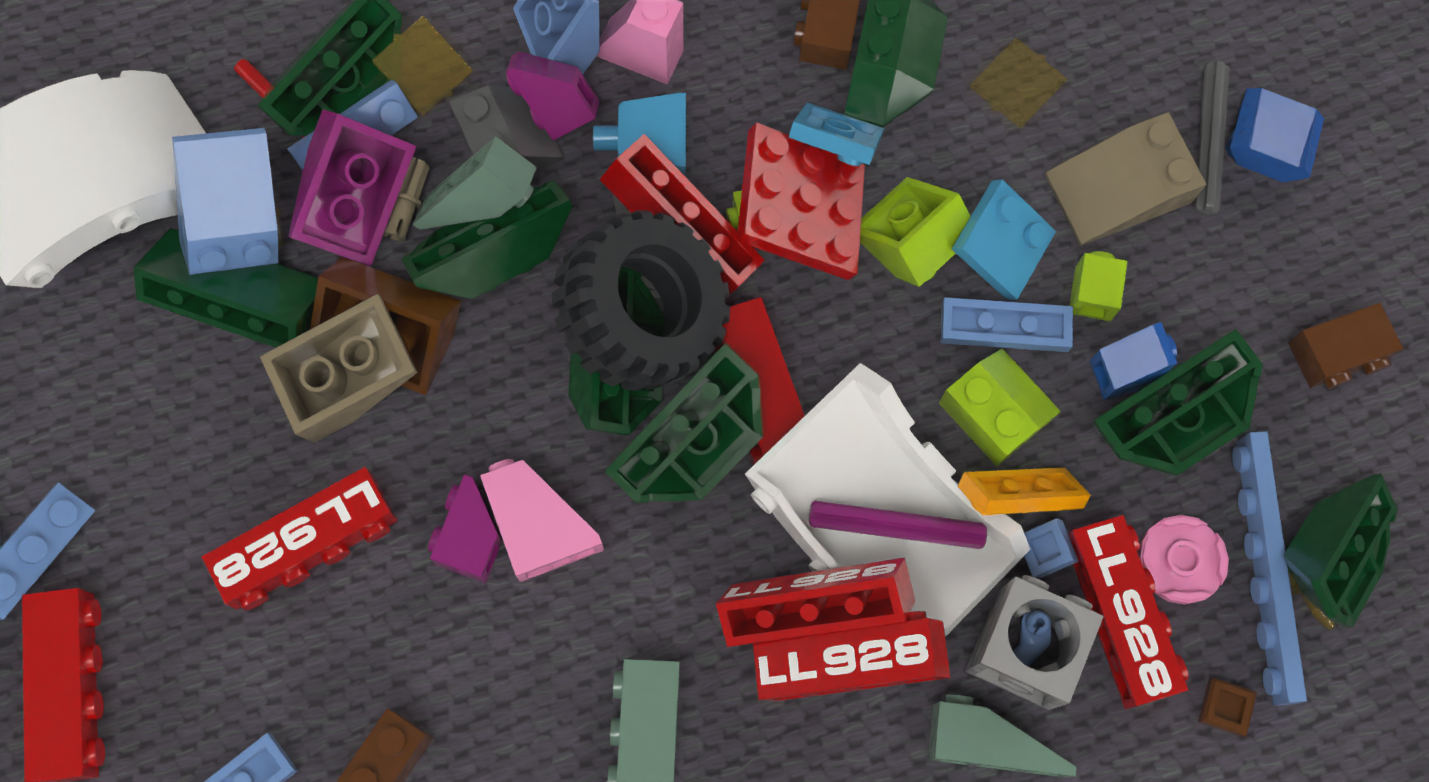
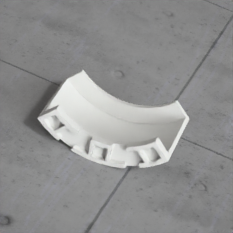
[0,70,206,288]
[745,363,1030,637]

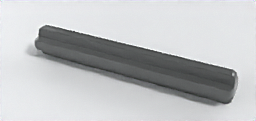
[1194,61,1230,215]

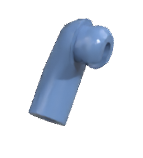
[1013,609,1052,667]

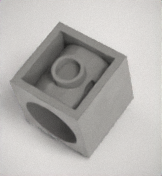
[965,575,1103,710]

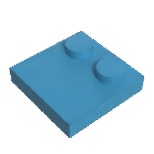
[788,102,885,166]
[952,179,1056,300]

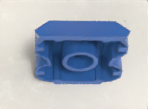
[1225,88,1324,182]

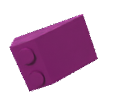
[288,109,417,266]

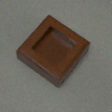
[1198,678,1257,737]

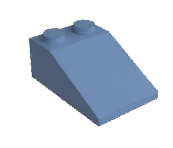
[513,0,599,74]
[172,128,278,275]

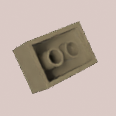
[1044,112,1207,246]
[260,294,418,443]

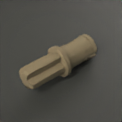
[383,157,429,242]

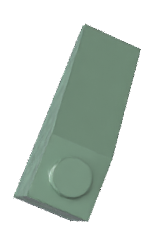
[413,136,537,230]
[928,695,1076,778]

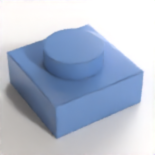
[1024,518,1079,578]

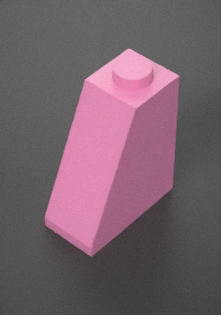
[596,0,684,84]
[480,459,604,582]

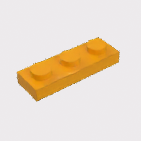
[957,468,1091,515]

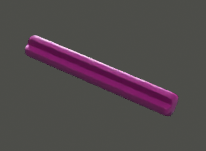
[808,501,987,549]

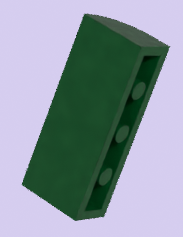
[133,228,318,348]

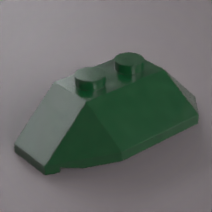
[257,0,402,136]
[844,0,948,127]
[401,180,572,299]
[568,267,665,436]
[1093,329,1263,476]
[605,343,764,503]
[1284,473,1398,628]

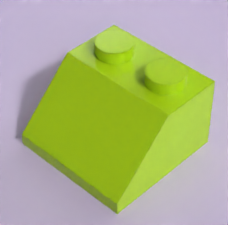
[860,177,971,287]
[939,348,1061,467]

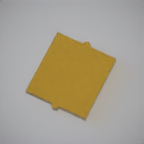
[372,16,473,116]
[970,38,1067,129]

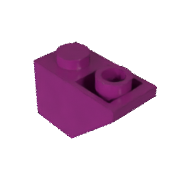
[506,51,599,141]
[428,474,502,583]

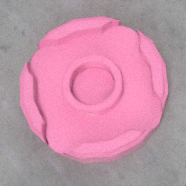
[1138,515,1229,605]

